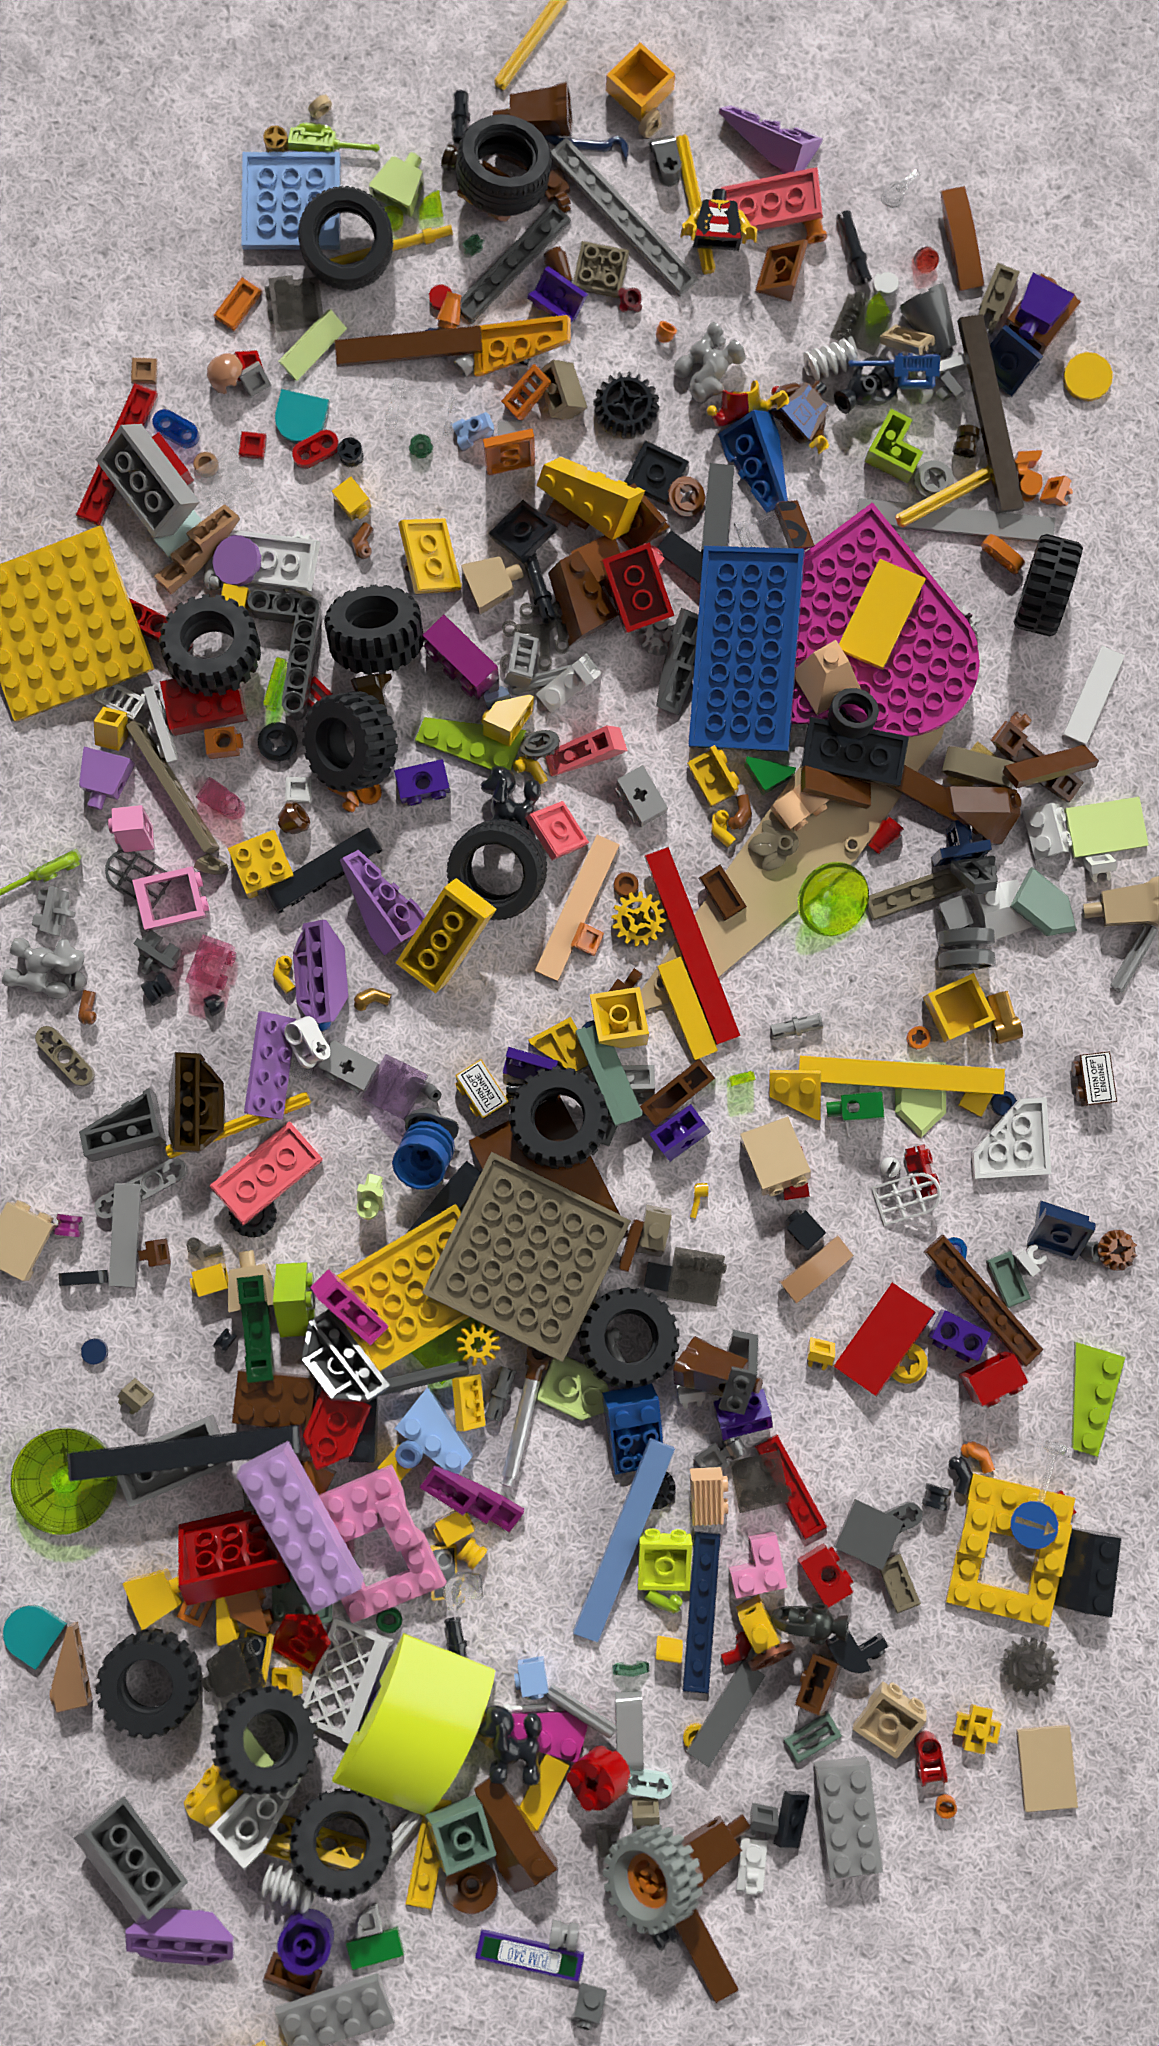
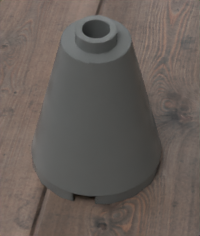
[899,283,957,358]

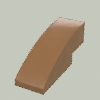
[778,1235,854,1304]

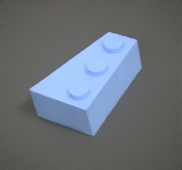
[394,1385,473,1474]

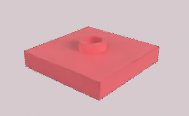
[525,801,589,860]

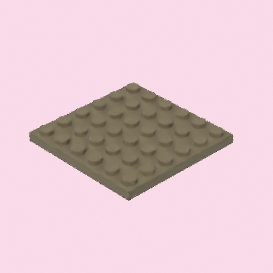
[422,1152,631,1362]

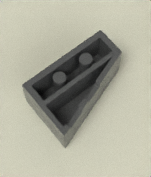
[79,1088,167,1162]

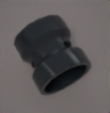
[141,972,176,1006]

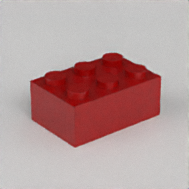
[600,543,675,634]
[160,679,248,736]

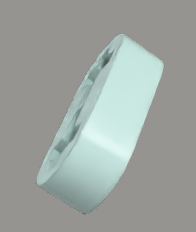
[627,1769,672,1799]

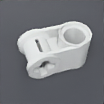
[284,1016,330,1069]

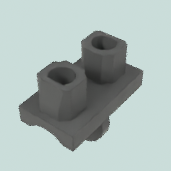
[133,929,183,975]

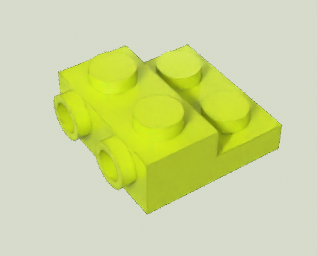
[637,1528,692,1591]

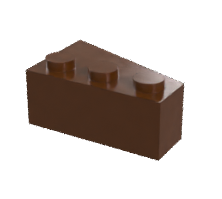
[548,551,619,647]

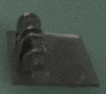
[830,290,893,356]
[666,1247,727,1306]
[730,1450,792,1513]

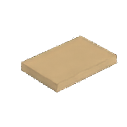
[1016,1725,1078,1812]

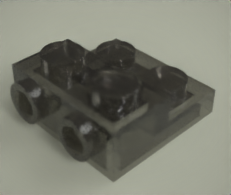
[265,275,324,332]

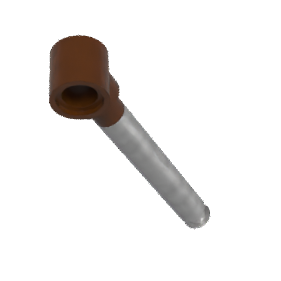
[500,1345,552,1487]

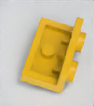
[687,745,740,807]
[184,1763,243,1828]

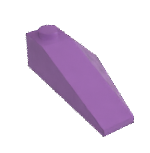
[718,105,823,174]
[340,850,426,956]

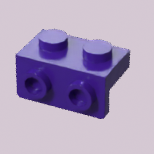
[527,266,588,322]

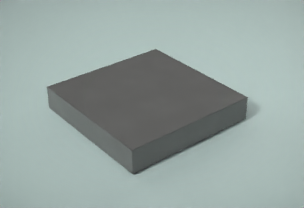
[834,1499,903,1570]

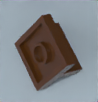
[619,483,670,549]

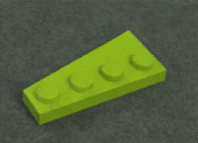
[415,717,526,771]
[1071,1342,1125,1457]

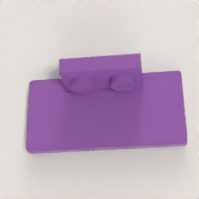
[244,1011,296,1120]

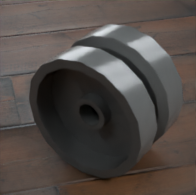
[937,928,996,971]

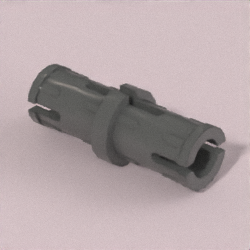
[485,1366,517,1421]

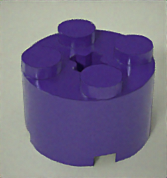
[277,1908,334,1975]

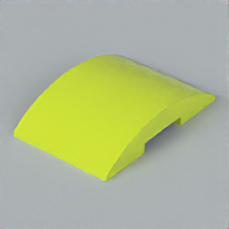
[332,1633,495,1816]

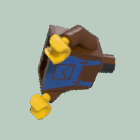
[768,380,829,455]

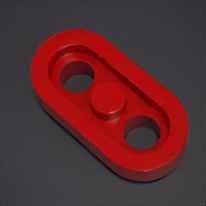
[292,430,339,469]

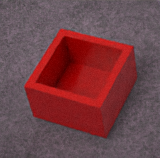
[958,1351,1029,1408]

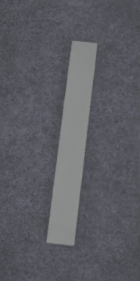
[551,137,698,297]
[857,498,1055,543]

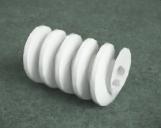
[803,336,858,380]
[261,1862,316,1914]

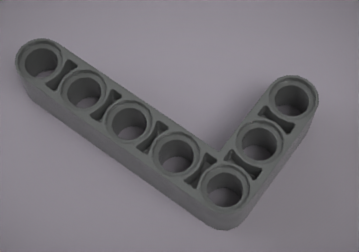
[247,590,322,721]

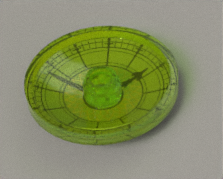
[10,1427,117,1535]

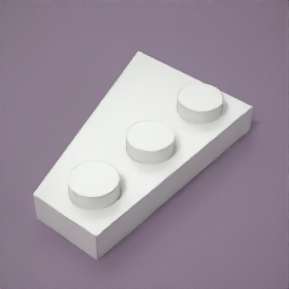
[141,684,179,762]

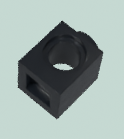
[784,1210,826,1250]

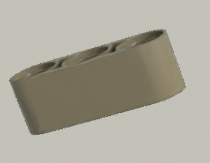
[941,746,1014,789]

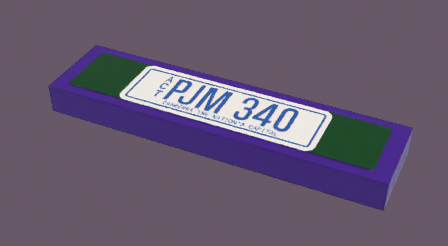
[475,1929,584,1982]

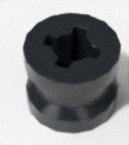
[338,437,364,467]
[922,1483,952,1511]
[650,1926,679,1951]

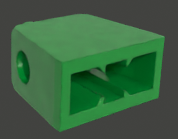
[826,1091,885,1122]

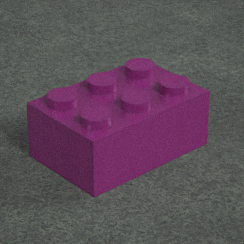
[422,614,499,700]

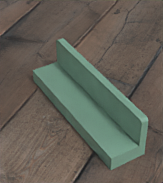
[575,1025,642,1127]

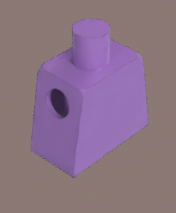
[79,746,135,810]

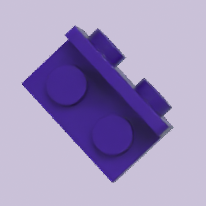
[503,1047,558,1080]

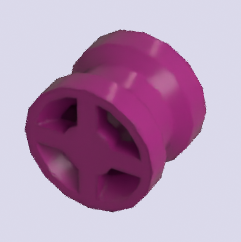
[54,1214,83,1237]

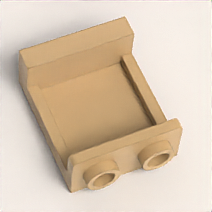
[740,1117,811,1196]
[0,1200,58,1281]

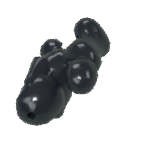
[480,766,541,831]
[478,1705,542,1785]

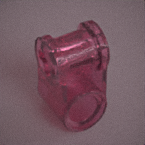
[195,777,245,820]

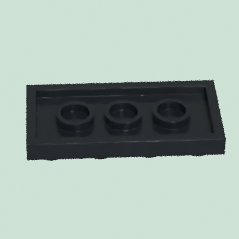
[800,717,909,787]

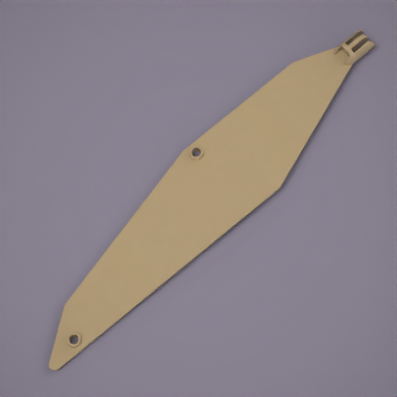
[641,725,945,1010]

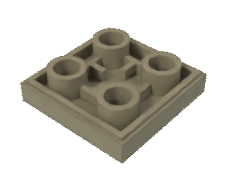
[573,241,630,299]

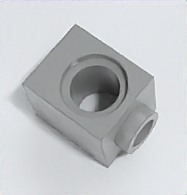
[935,894,974,930]

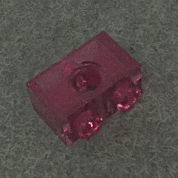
[185,934,237,995]

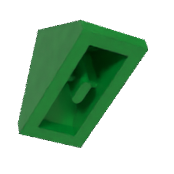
[744,756,796,795]

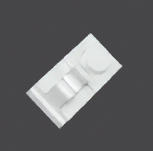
[736,1836,768,1895]

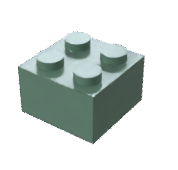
[425,1795,496,1876]

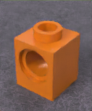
[204,726,244,759]

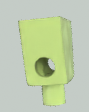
[368,152,424,217]

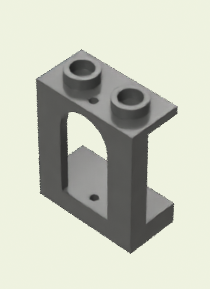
[719,1329,758,1415]

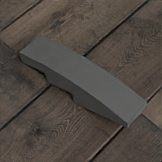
[656,608,699,715]

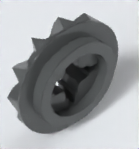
[520,730,560,761]

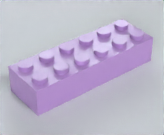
[236,1441,364,1613]

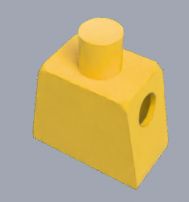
[122,1568,182,1630]
[736,1594,782,1655]

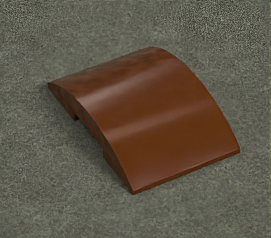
[469,1095,628,1232]

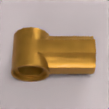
[986,991,1023,1044]

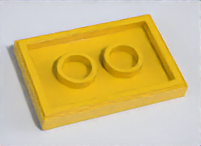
[398,518,462,594]

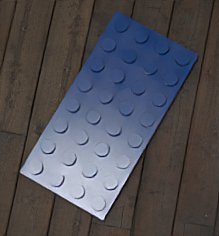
[688,546,805,752]

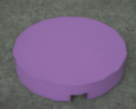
[213,535,261,586]

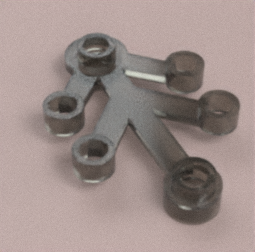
[500,601,570,673]

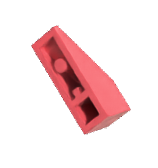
[546,725,628,776]

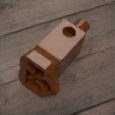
[493,81,573,136]
[673,1336,763,1397]
[682,1814,750,1889]

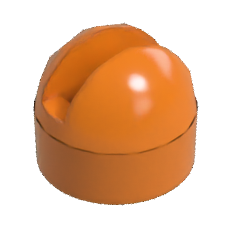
[655,321,677,343]
[935,1794,957,1819]

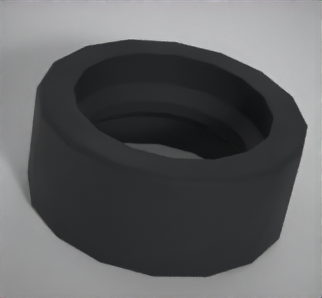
[828,688,879,739]

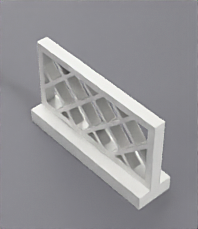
[303,1617,395,1744]

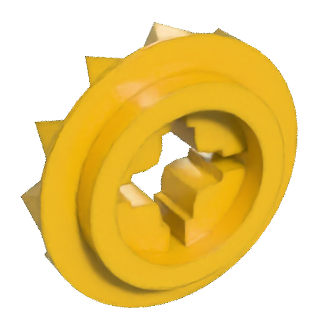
[892,1344,928,1384]

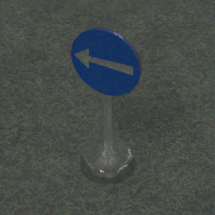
[1011,1438,1074,1549]

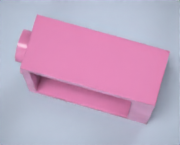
[132,866,210,932]

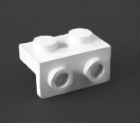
[1023,803,1072,860]

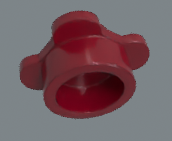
[617,288,642,313]

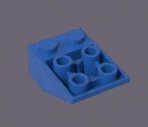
[602,1383,663,1475]

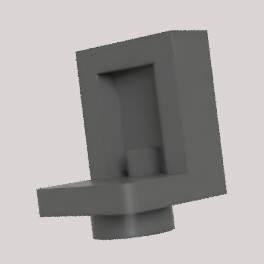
[571,1982,607,2031]

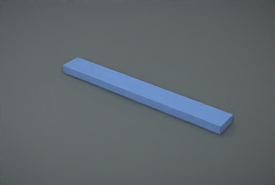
[573,1438,675,1642]

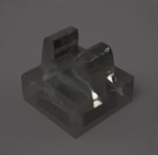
[594,1822,620,1858]

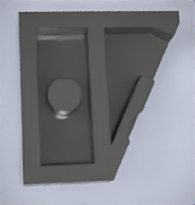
[950,855,998,894]

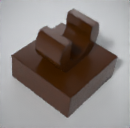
[137,1238,171,1267]

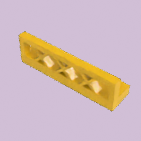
[262,1815,367,1871]

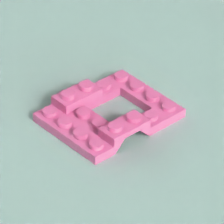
[319,1464,446,1623]

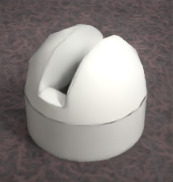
[880,1157,901,1178]

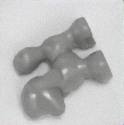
[674,322,746,404]
[2,938,85,999]

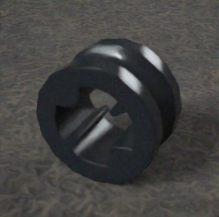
[213,1328,237,1354]

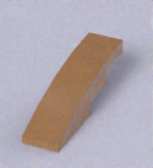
[154,504,240,595]

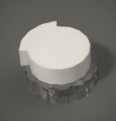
[873,272,900,301]

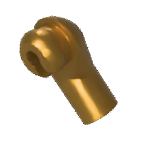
[354,988,392,1011]

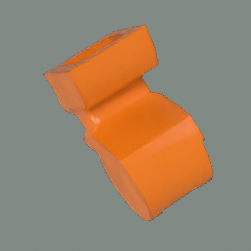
[1014,450,1043,502]

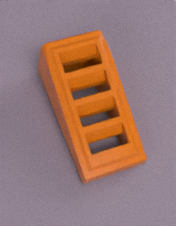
[501,364,552,420]

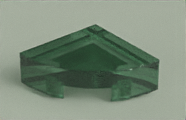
[612,1661,650,1677]

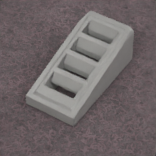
[504,632,539,689]

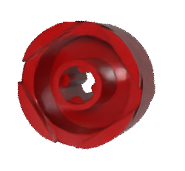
[566,1745,630,1812]

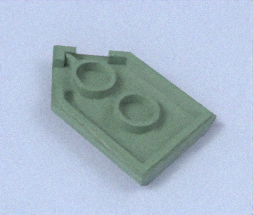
[1010,867,1077,936]

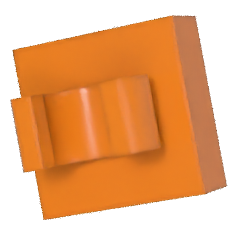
[1039,475,1073,506]

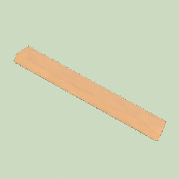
[535,835,620,982]

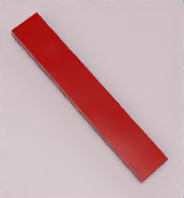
[76,383,158,526]

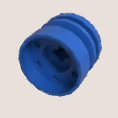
[392,1121,455,1190]

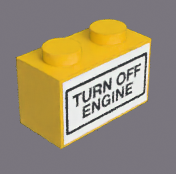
[454,1059,509,1119]

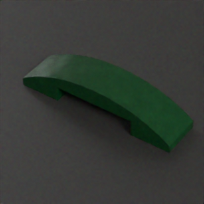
[237,1275,274,1383]

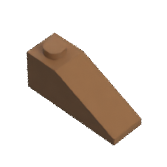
[49,1622,93,1713]

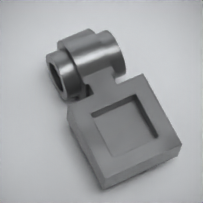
[694,1437,745,1470]

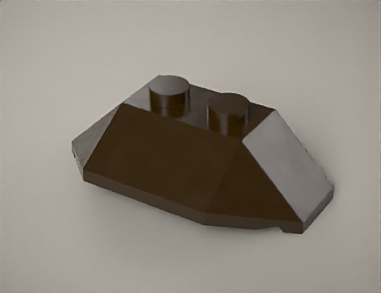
[168,1052,224,1153]

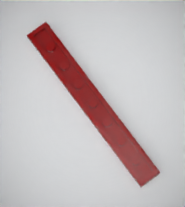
[644,847,741,1045]

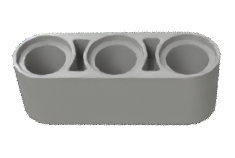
[615,1691,644,1770]

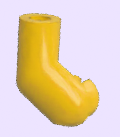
[711,810,736,848]
[273,955,296,994]

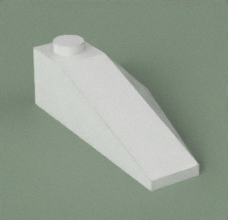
[209,1759,302,1869]

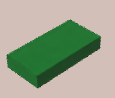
[346,1927,404,1970]

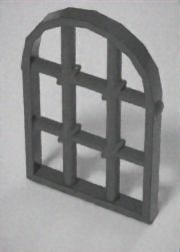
[105,850,172,910]

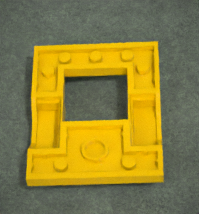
[945,1473,1076,1627]

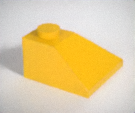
[589,987,649,1049]

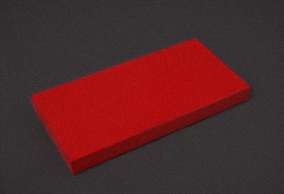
[834,1282,936,1397]

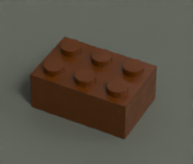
[232,1369,318,1431]

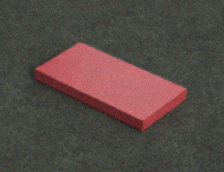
[721,167,823,231]
[210,1121,323,1225]

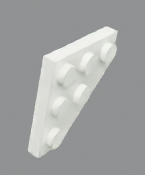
[971,1097,1051,1179]

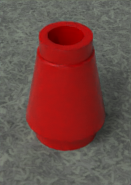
[868,817,904,854]

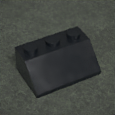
[1054,1528,1122,1618]

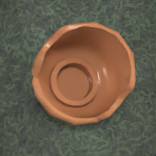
[207,353,243,394]

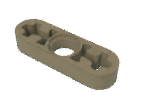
[35,1026,95,1086]

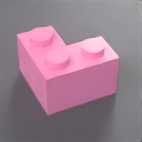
[728,1531,787,1599]

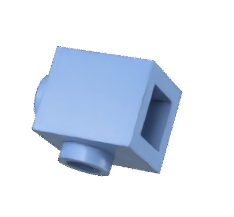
[514,1656,549,1700]

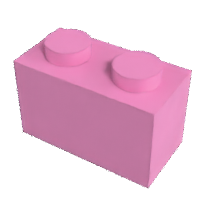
[108,805,154,853]

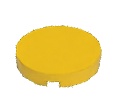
[1063,352,1113,402]

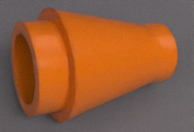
[436,292,462,329]

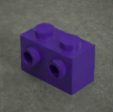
[713,1389,773,1440]

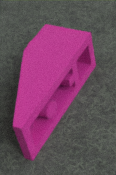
[310,1269,389,1345]

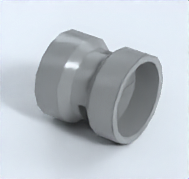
[549,1920,579,1952]

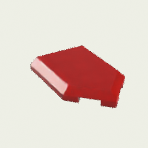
[303,1389,371,1471]
[272,1614,331,1674]

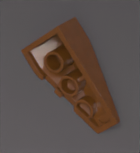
[946,786,1022,845]
[474,1777,558,1894]

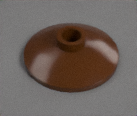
[445,1861,498,1914]

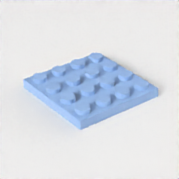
[241,152,341,250]

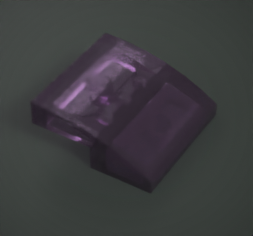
[362,1054,429,1120]

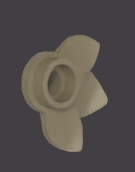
[748,820,799,870]

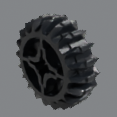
[593,371,660,440]

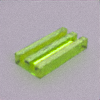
[263,657,288,712]

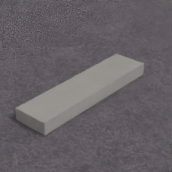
[109,1183,142,1287]

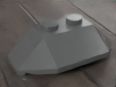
[302,1309,390,1402]

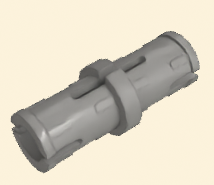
[770,1013,823,1040]

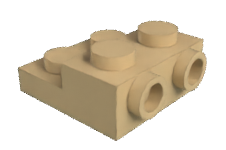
[852,1681,927,1759]

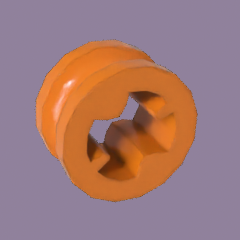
[906,1026,931,1049]

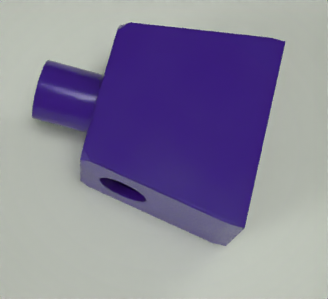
[1015,272,1075,339]

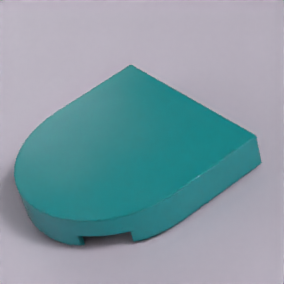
[275,389,330,443]
[3,1605,67,1670]

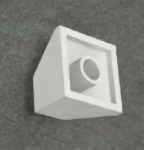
[970,879,1034,939]

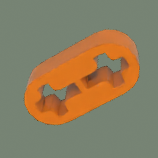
[981,534,1025,574]

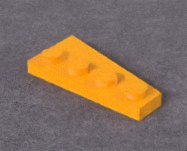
[474,315,571,377]

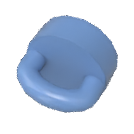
[395,1440,423,1469]

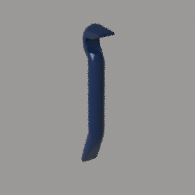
[544,135,629,161]

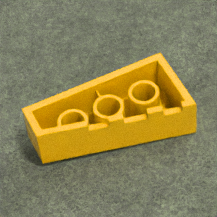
[536,457,645,540]

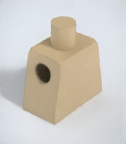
[461,557,524,614]
[228,1250,274,1312]

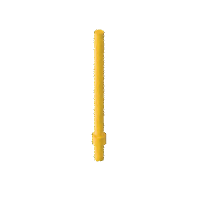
[329,224,453,265]

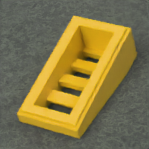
[216,1597,241,1646]

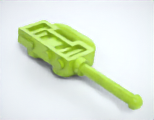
[288,123,380,152]
[0,848,81,896]

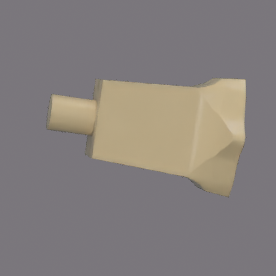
[1083,876,1159,927]

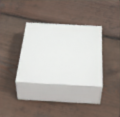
[285,777,312,804]

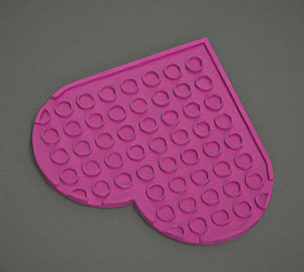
[791,502,980,737]

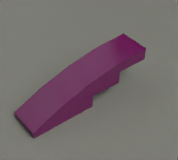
[419,1466,524,1533]

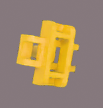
[953,1704,1001,1755]

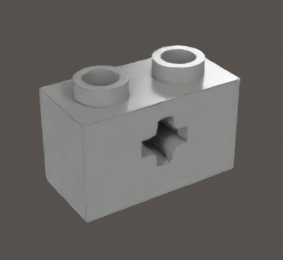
[615,765,668,827]
[318,1040,380,1093]

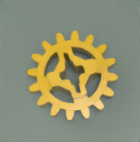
[611,891,666,947]

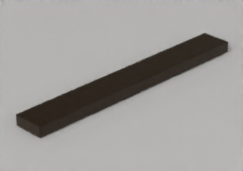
[957,314,1024,513]

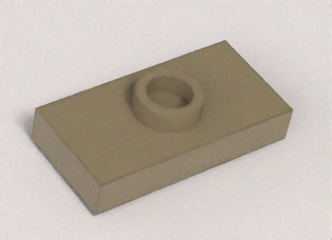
[879,1554,921,1614]

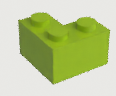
[864,408,924,484]
[273,1262,316,1338]

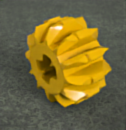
[457,1322,501,1366]

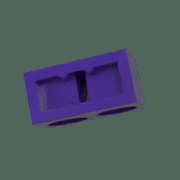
[927,1309,992,1363]

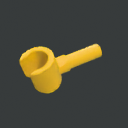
[690,1183,709,1218]

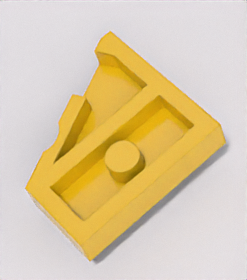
[528,1017,588,1072]
[769,1070,821,1120]

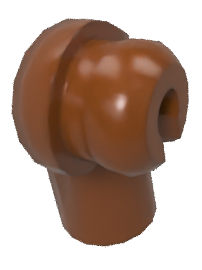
[352,522,374,559]
[728,794,752,830]

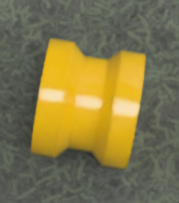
[455,1536,488,1571]

